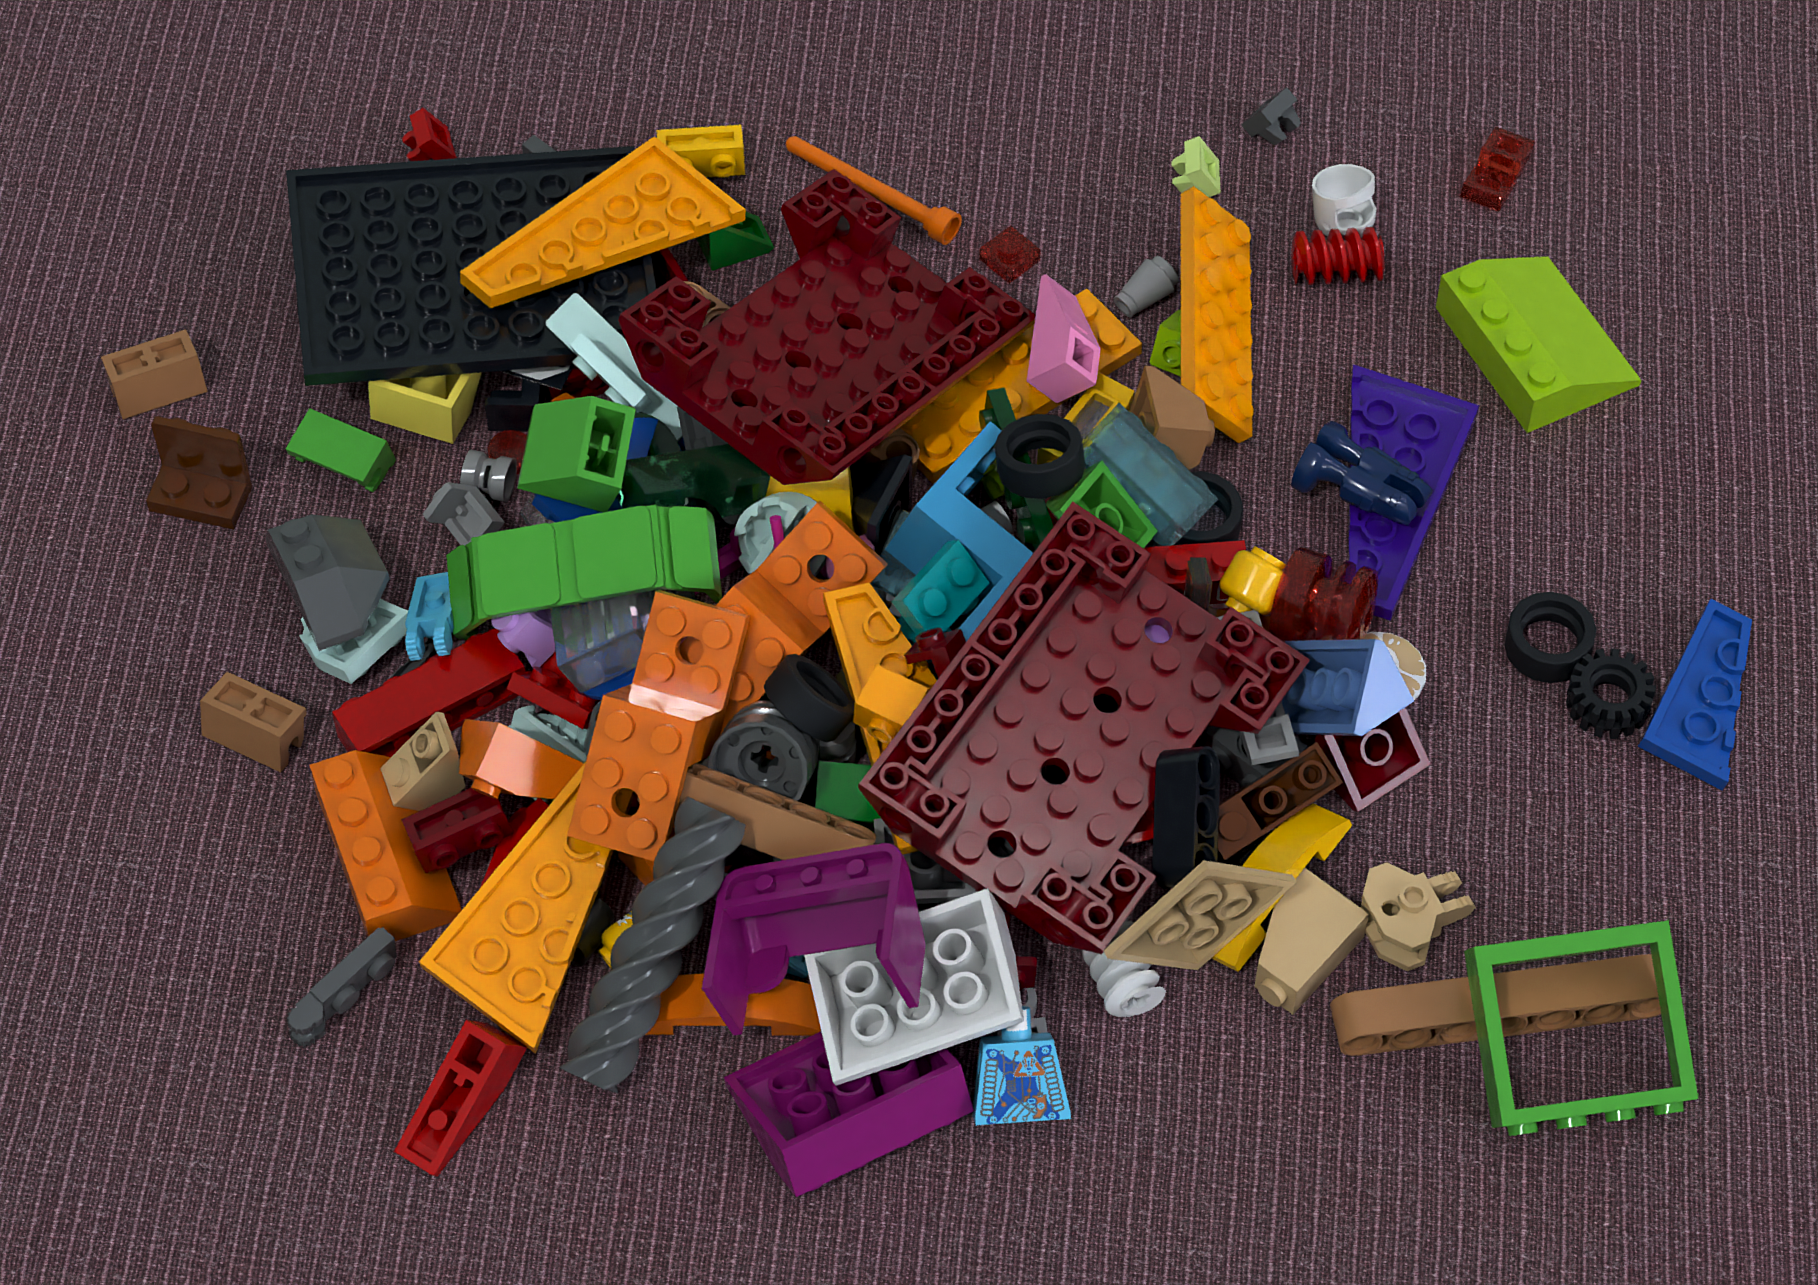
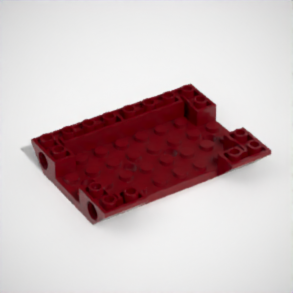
[618,169,1036,485]
[858,502,1310,954]

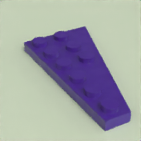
[1347,364,1479,621]

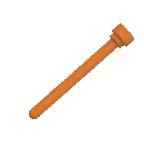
[786,136,962,245]

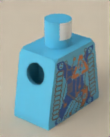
[972,1006,1071,1125]

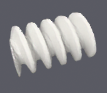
[1082,916,1166,1017]

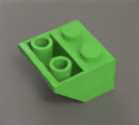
[517,396,636,512]

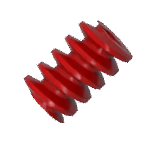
[1291,227,1385,285]

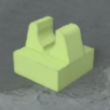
[1172,136,1221,197]

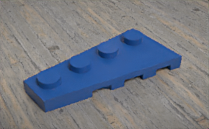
[1637,598,1752,790]

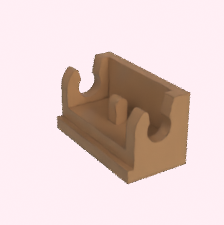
[101,329,208,419]
[200,672,306,772]

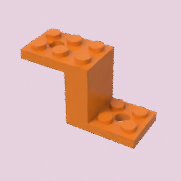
[679,501,888,734]
[567,590,750,861]

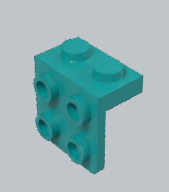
[891,540,990,646]

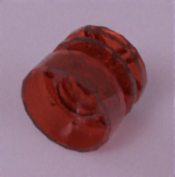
[1269,547,1379,642]

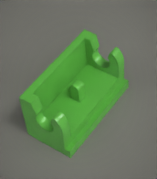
[286,408,396,492]

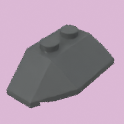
[265,514,390,651]

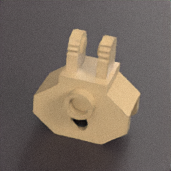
[1360,862,1476,971]

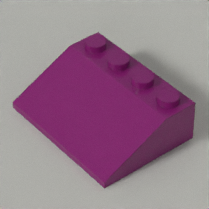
[723,1031,974,1197]

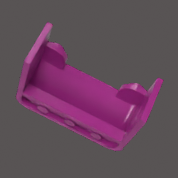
[702,843,926,1036]

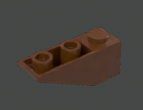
[1217,742,1343,862]

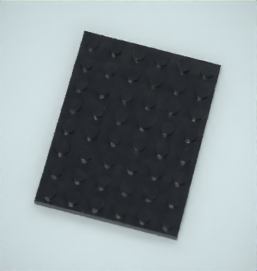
[286,146,656,386]

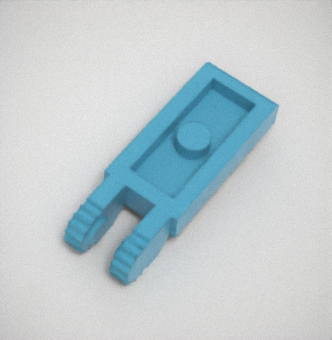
[405,572,454,661]

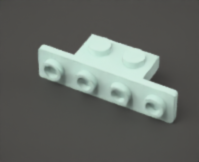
[546,293,683,442]

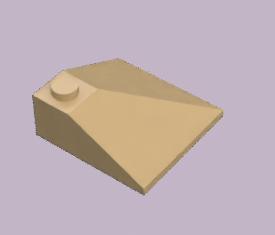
[1104,860,1297,970]

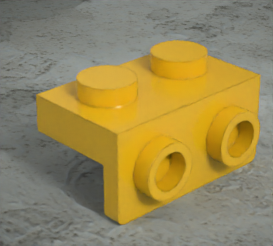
[657,125,745,177]

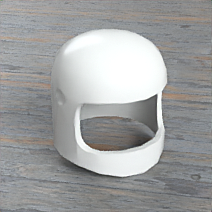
[1312,164,1376,240]

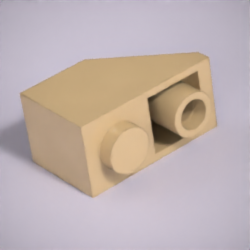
[380,712,466,811]

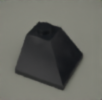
[852,454,913,557]

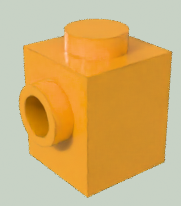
[853,664,928,743]

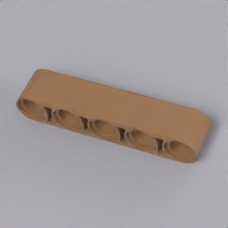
[637,763,876,860]

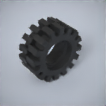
[1566,648,1656,739]

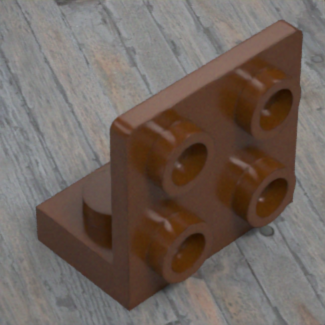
[146,416,252,530]

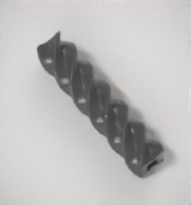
[559,796,746,1094]

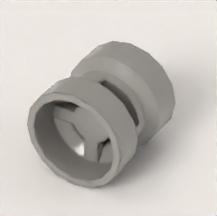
[460,450,517,502]

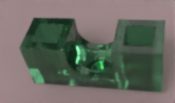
[616,444,770,517]

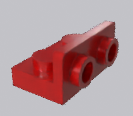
[506,649,601,729]

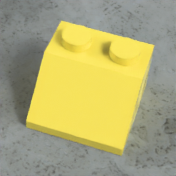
[368,372,482,444]

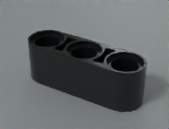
[1152,747,1220,889]

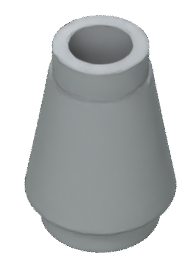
[1114,256,1179,318]

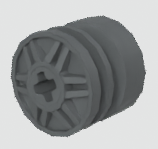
[708,700,820,801]

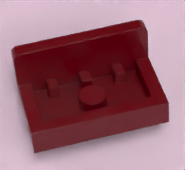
[401,788,514,874]

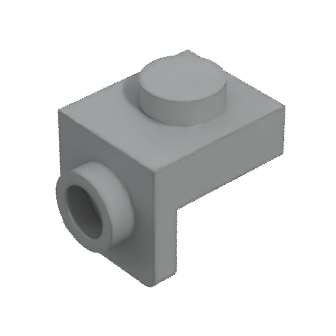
[423,482,505,546]

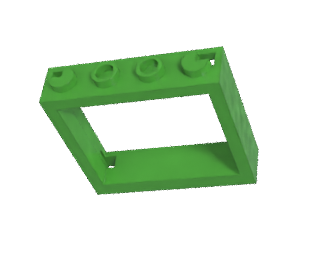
[1464,920,1698,1136]

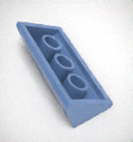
[1282,639,1414,736]

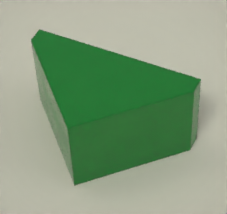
[697,212,774,271]

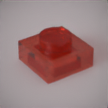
[979,225,1041,284]

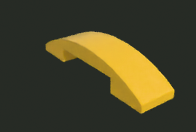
[1211,803,1352,972]

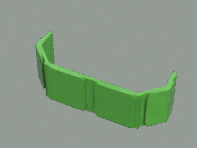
[446,504,722,641]

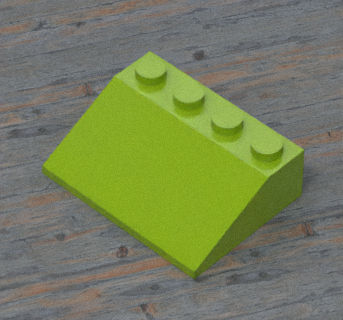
[1436,256,1641,433]

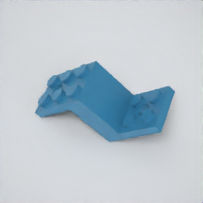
[885,421,1033,680]

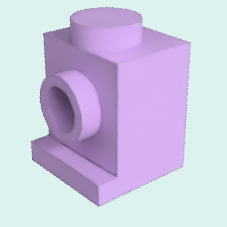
[491,608,569,667]

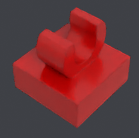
[402,108,456,161]

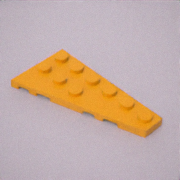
[460,136,746,308]

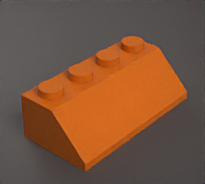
[309,750,462,941]

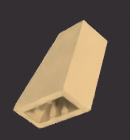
[1254,868,1369,1015]

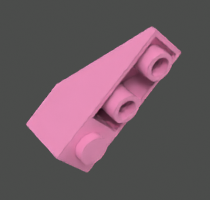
[1027,274,1101,403]

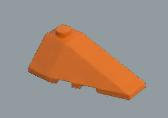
[459,719,640,808]

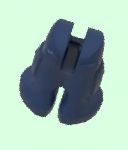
[1291,421,1433,526]

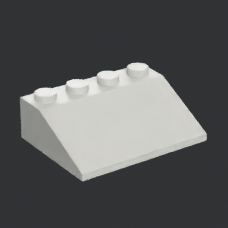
[804,888,1024,1086]

